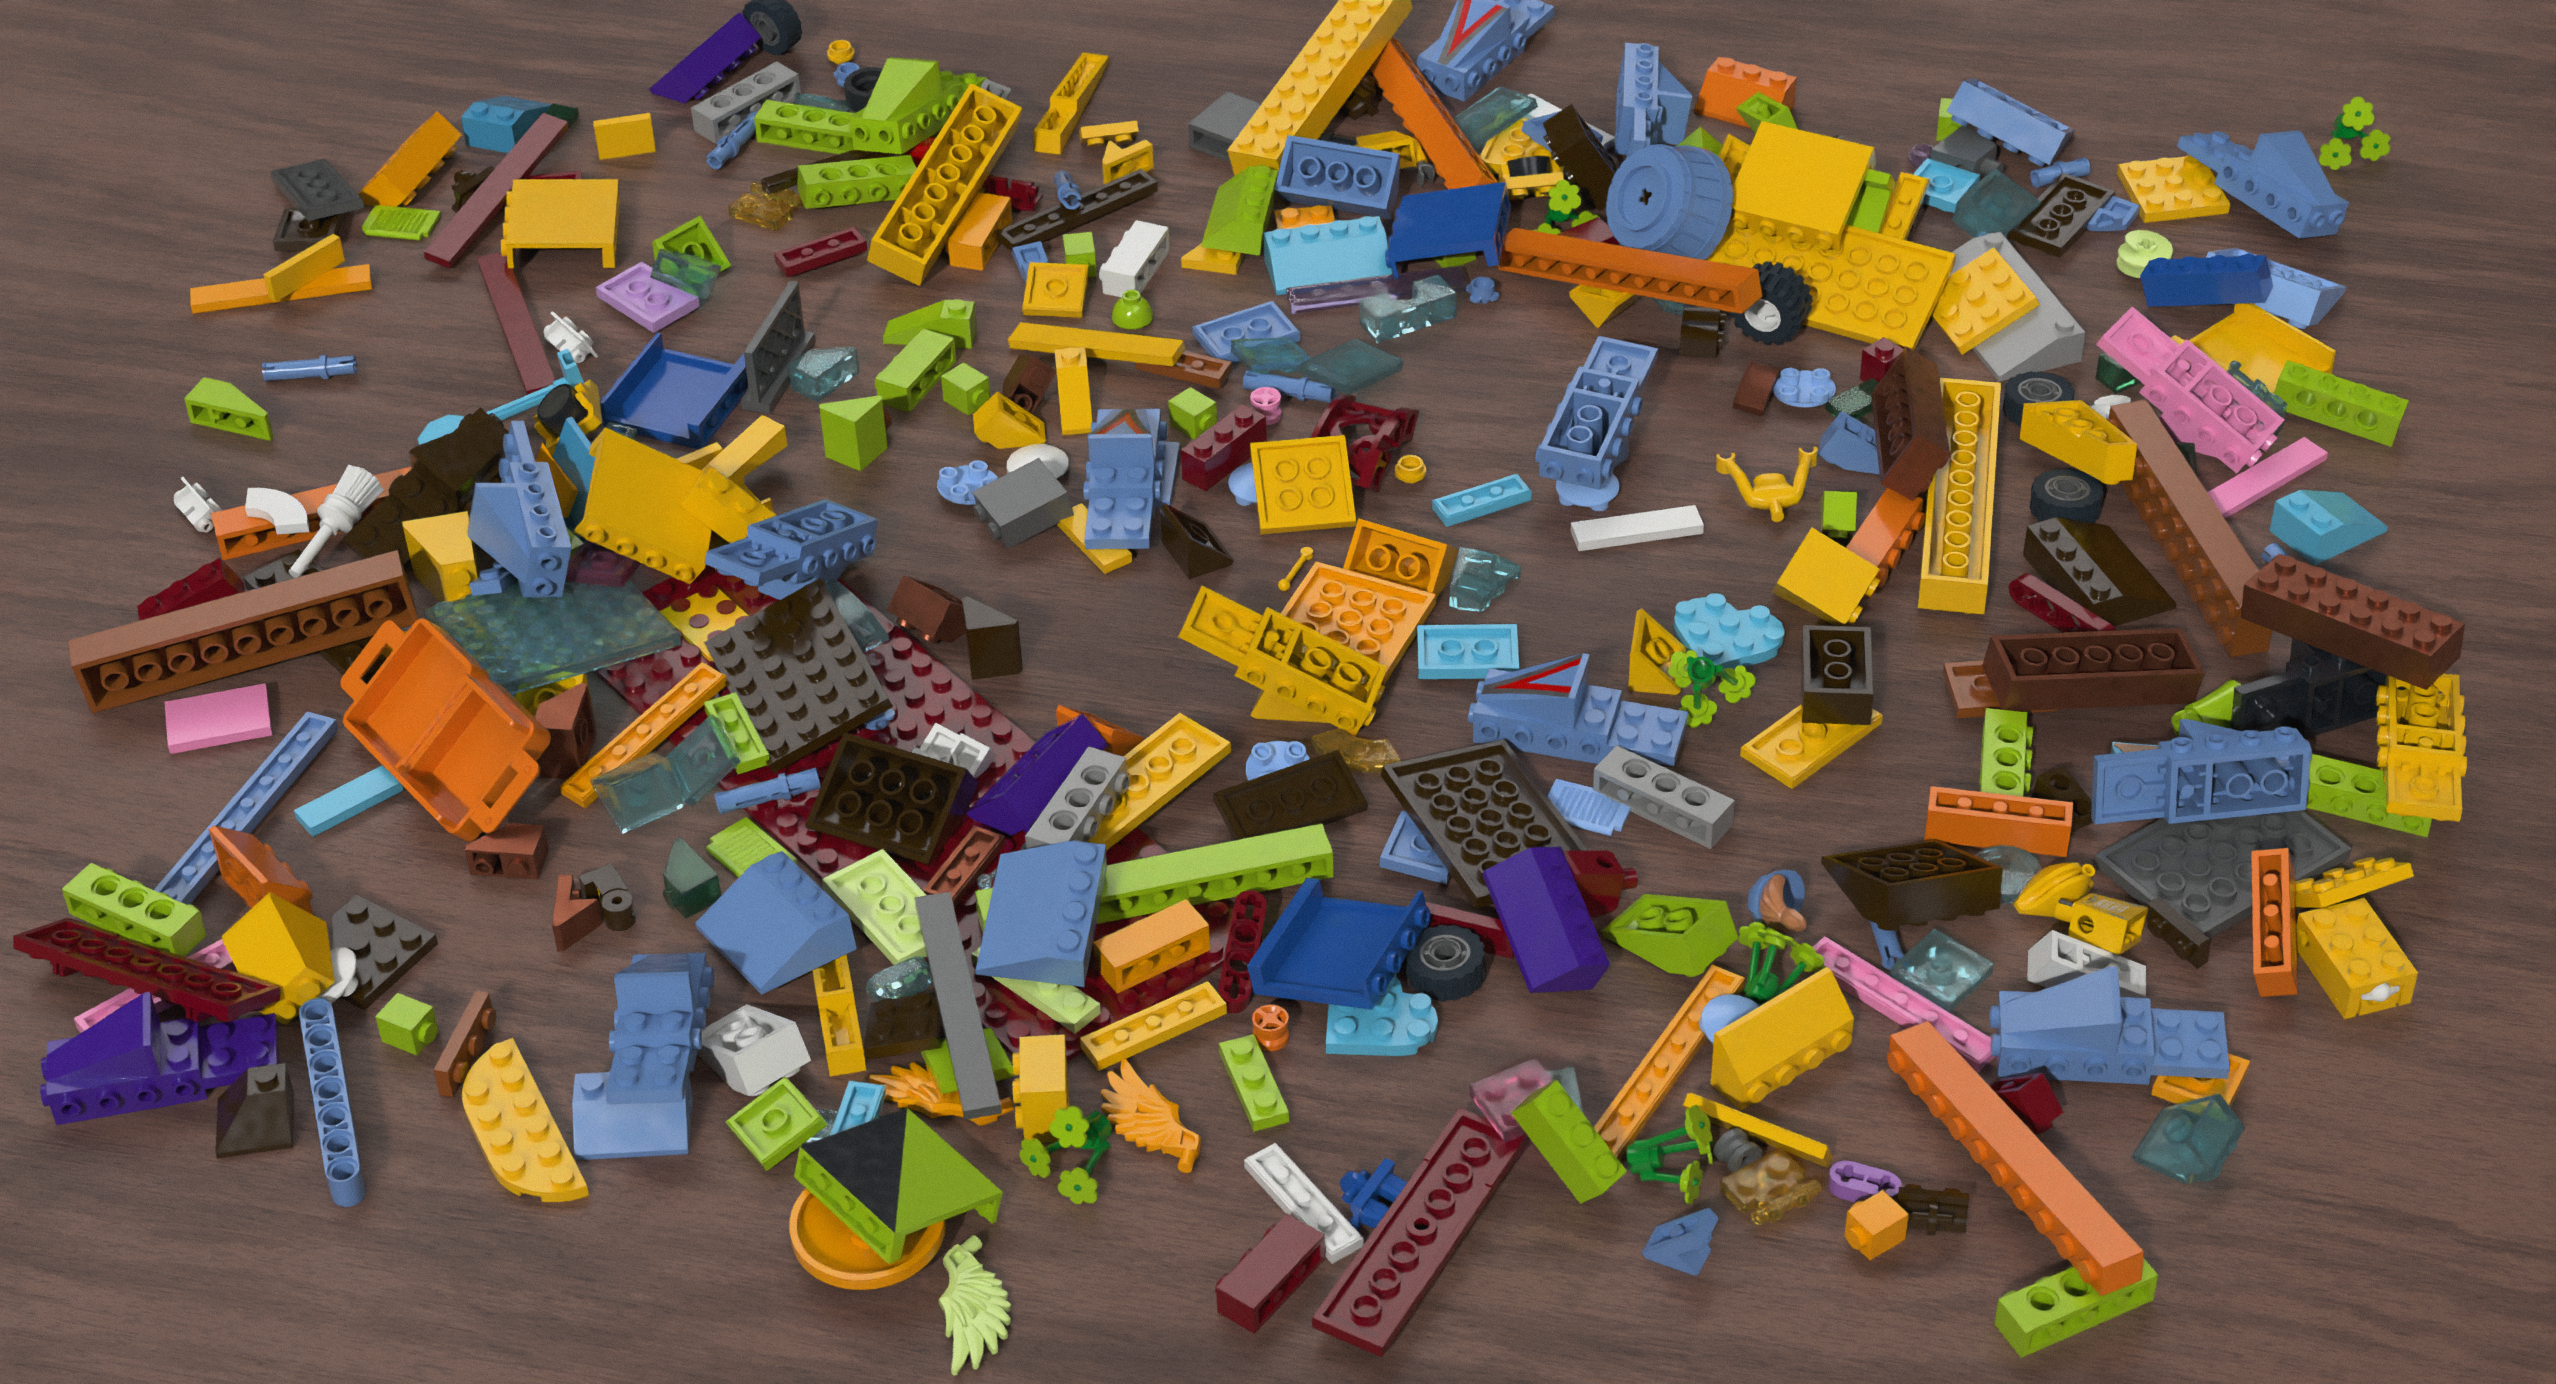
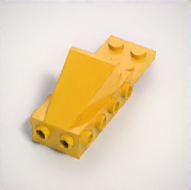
[1178,586,1387,736]
[2376,673,2467,822]

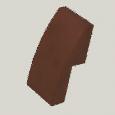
[1733,360,1780,416]

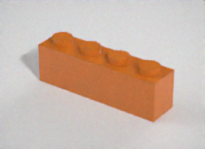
[1846,488,1925,598]
[1924,786,2073,857]
[2251,848,2298,997]

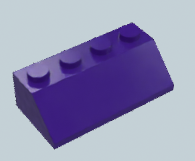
[649,12,761,103]
[966,714,1108,836]
[1482,846,1610,993]

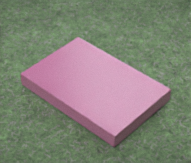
[164,683,273,754]

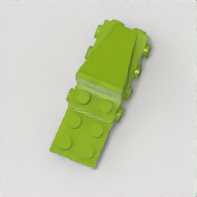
[849,57,988,154]

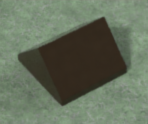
[1160,503,1234,579]
[962,596,1023,680]

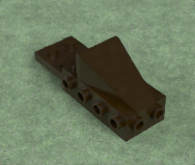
[343,408,509,570]

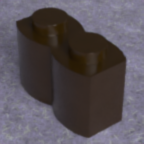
[1679,304,1726,358]

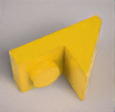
[1102,140,1154,184]

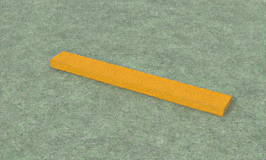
[1594,965,1745,1161]

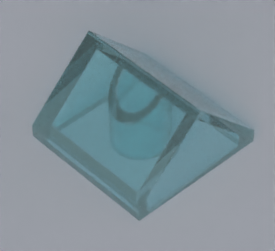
[590,753,684,834]

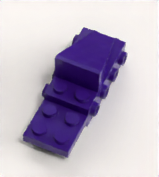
[40,992,279,1125]

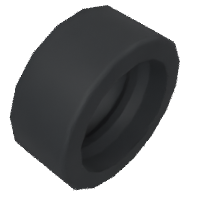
[844,67,883,112]

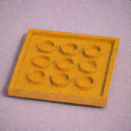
[1274,562,1436,685]

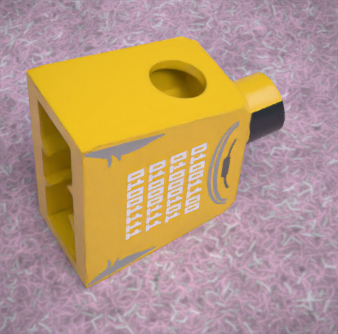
[2054,894,2148,955]

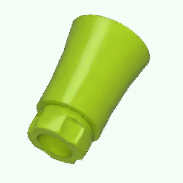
[2171,680,2241,737]

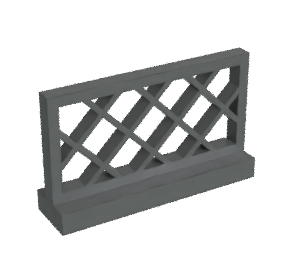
[741,281,816,414]

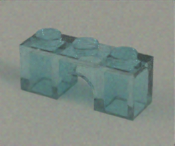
[1359,274,1456,343]

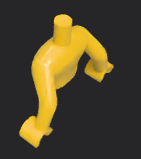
[1716,447,1818,522]

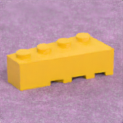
[2019,400,2137,485]

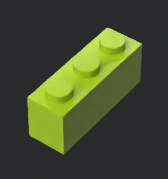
[875,329,957,413]
[1510,1080,1627,1204]

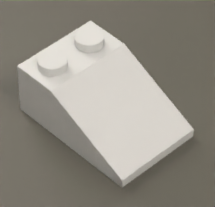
[697,1004,811,1096]

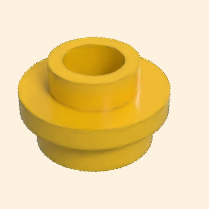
[827,40,855,64]
[1395,455,1426,484]

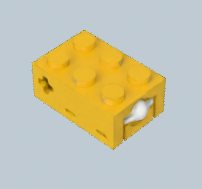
[2296,898,2418,1019]

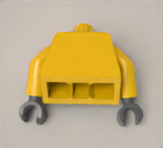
[1354,131,1435,186]

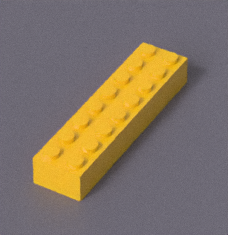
[867,83,1022,286]

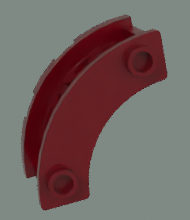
[1310,394,1419,493]

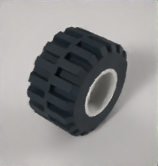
[1729,262,1813,346]

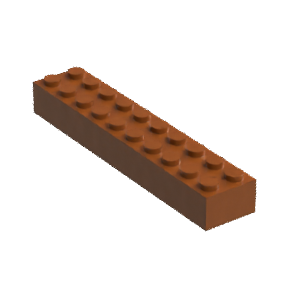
[2106,400,2272,657]
[68,550,419,714]

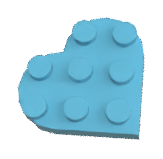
[1673,593,1785,670]
[1326,973,1438,1056]

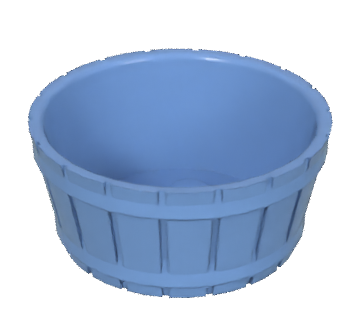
[1606,144,1733,260]

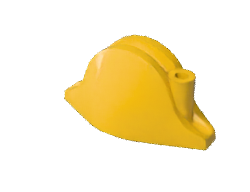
[2013,862,2095,917]

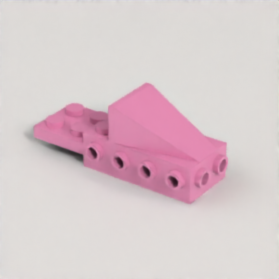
[2096,307,2284,474]

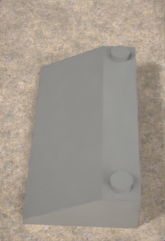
[1949,232,2085,382]

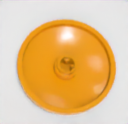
[789,1188,946,1290]

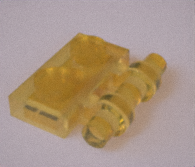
[728,182,803,232]
[1720,1147,1822,1226]

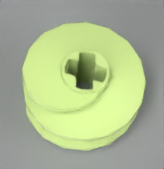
[2116,230,2173,278]

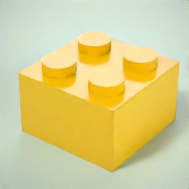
[1012,1035,1069,1143]

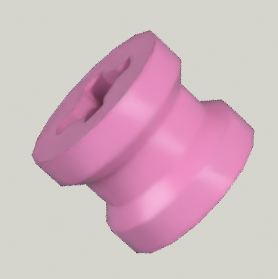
[1250,387,1282,426]

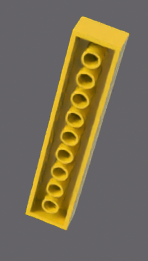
[1227,0,1413,177]
[1918,378,2001,614]

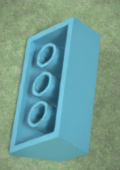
[1263,216,1392,295]

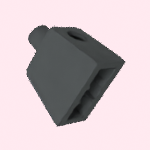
[1931,126,2004,180]

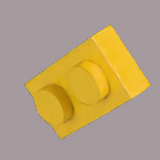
[1079,120,1138,147]

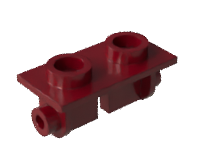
[982,174,1043,212]

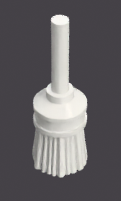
[289,465,384,578]

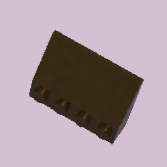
[2023,517,2177,627]
[805,732,979,866]
[1821,839,2003,931]

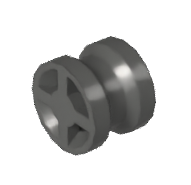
[1714,1128,1763,1177]

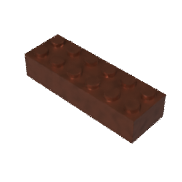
[1871,346,1951,501]
[2241,554,2465,690]
[1982,628,2205,711]

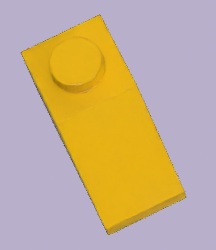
[973,391,1046,449]

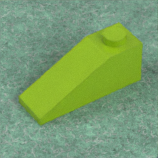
[883,299,977,349]
[184,377,274,441]

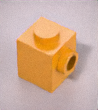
[1844,1190,1909,1261]

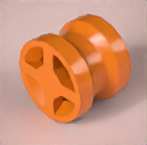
[1252,1004,1289,1051]

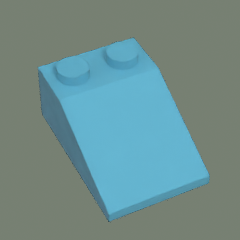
[2270,490,2388,566]

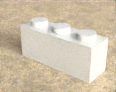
[1099,220,1170,297]

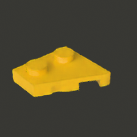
[1181,243,1245,275]

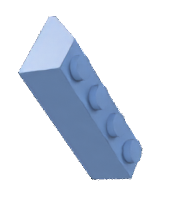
[1275,135,1400,219]

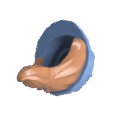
[1747,869,1807,933]

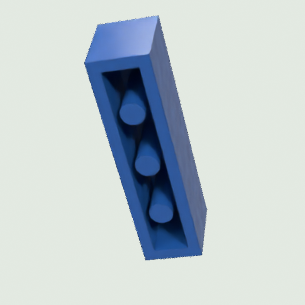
[2140,254,2273,307]

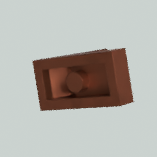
[552,875,602,951]

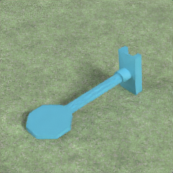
[417,348,584,445]

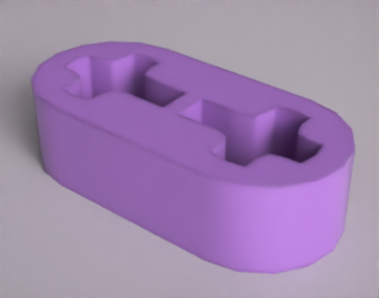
[1828,1161,1902,1203]

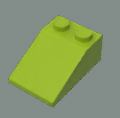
[1601,894,1739,977]

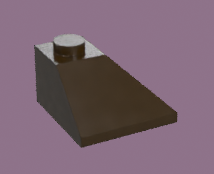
[215,1063,294,1158]

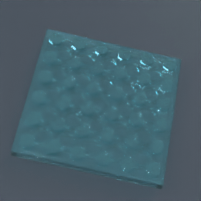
[424,558,681,694]

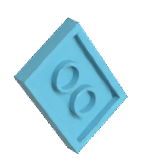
[1417,624,1519,680]

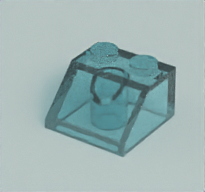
[1951,168,2041,237]
[2131,1093,2245,1184]

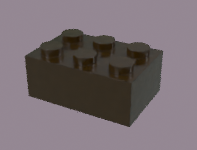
[1542,104,1618,211]
[1800,625,1873,725]

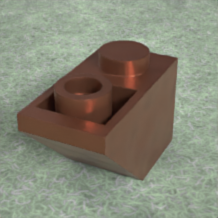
[1002,355,1057,414]
[465,823,549,880]

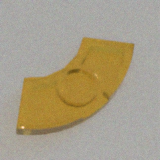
[1311,728,1401,773]

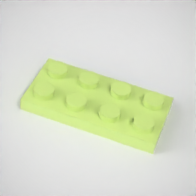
[822,849,927,970]

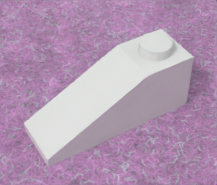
[2027,930,2146,998]

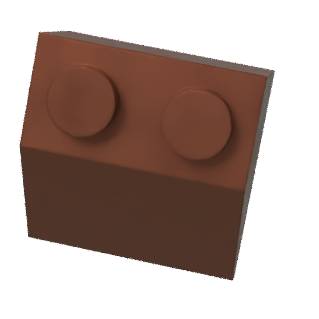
[886,575,965,644]
[535,683,597,779]

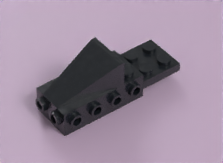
[2230,638,2407,739]

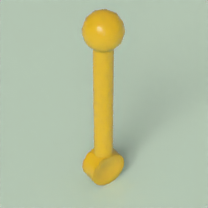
[1278,547,1313,591]

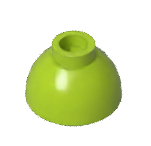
[1112,289,1153,330]

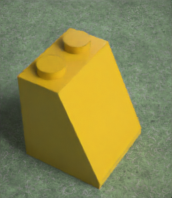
[402,511,484,615]
[1772,527,1881,626]
[222,892,335,1025]

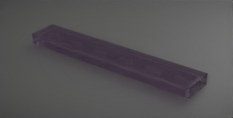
[1286,266,1467,314]

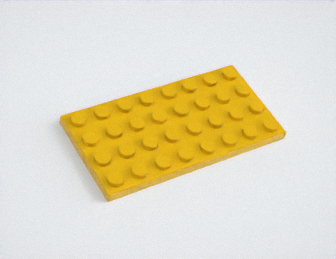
[1705,224,1956,351]

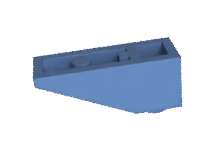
[1818,411,1880,475]

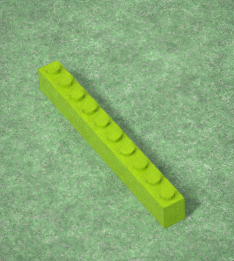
[975,824,1334,933]

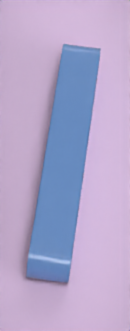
[299,998,366,1207]

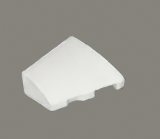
[912,723,995,779]

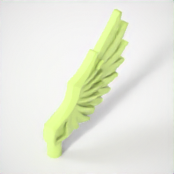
[939,1235,1011,1376]

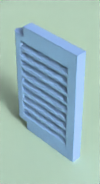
[1548,779,1631,836]

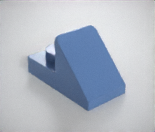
[1641,1208,1719,1275]

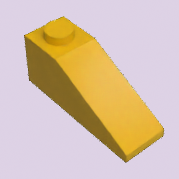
[1055,347,1092,435]

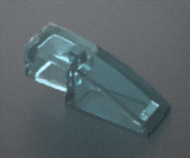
[823,578,890,652]

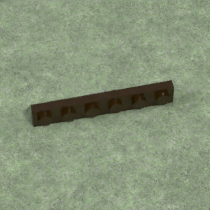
[997,169,1158,252]

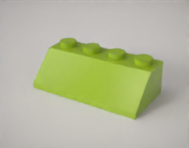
[1202,165,1278,256]

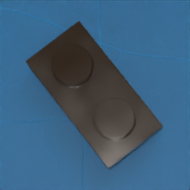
[2147,896,2209,969]

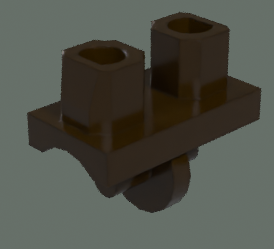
[1343,74,1378,120]
[452,166,495,213]
[1897,1184,1969,1236]

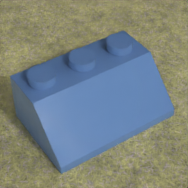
[572,1072,693,1160]

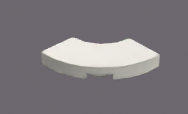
[245,488,309,534]

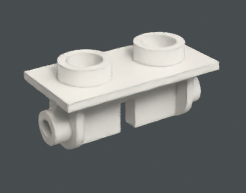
[543,311,598,363]
[173,477,222,533]

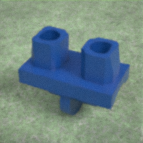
[1340,1158,1407,1231]

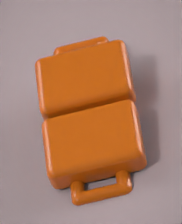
[340,618,551,842]

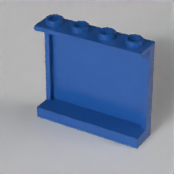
[1385,182,1511,279]
[600,332,749,449]
[1247,878,1430,1010]

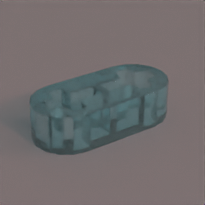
[866,956,933,1002]

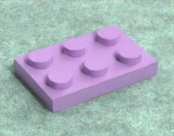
[595,262,700,333]

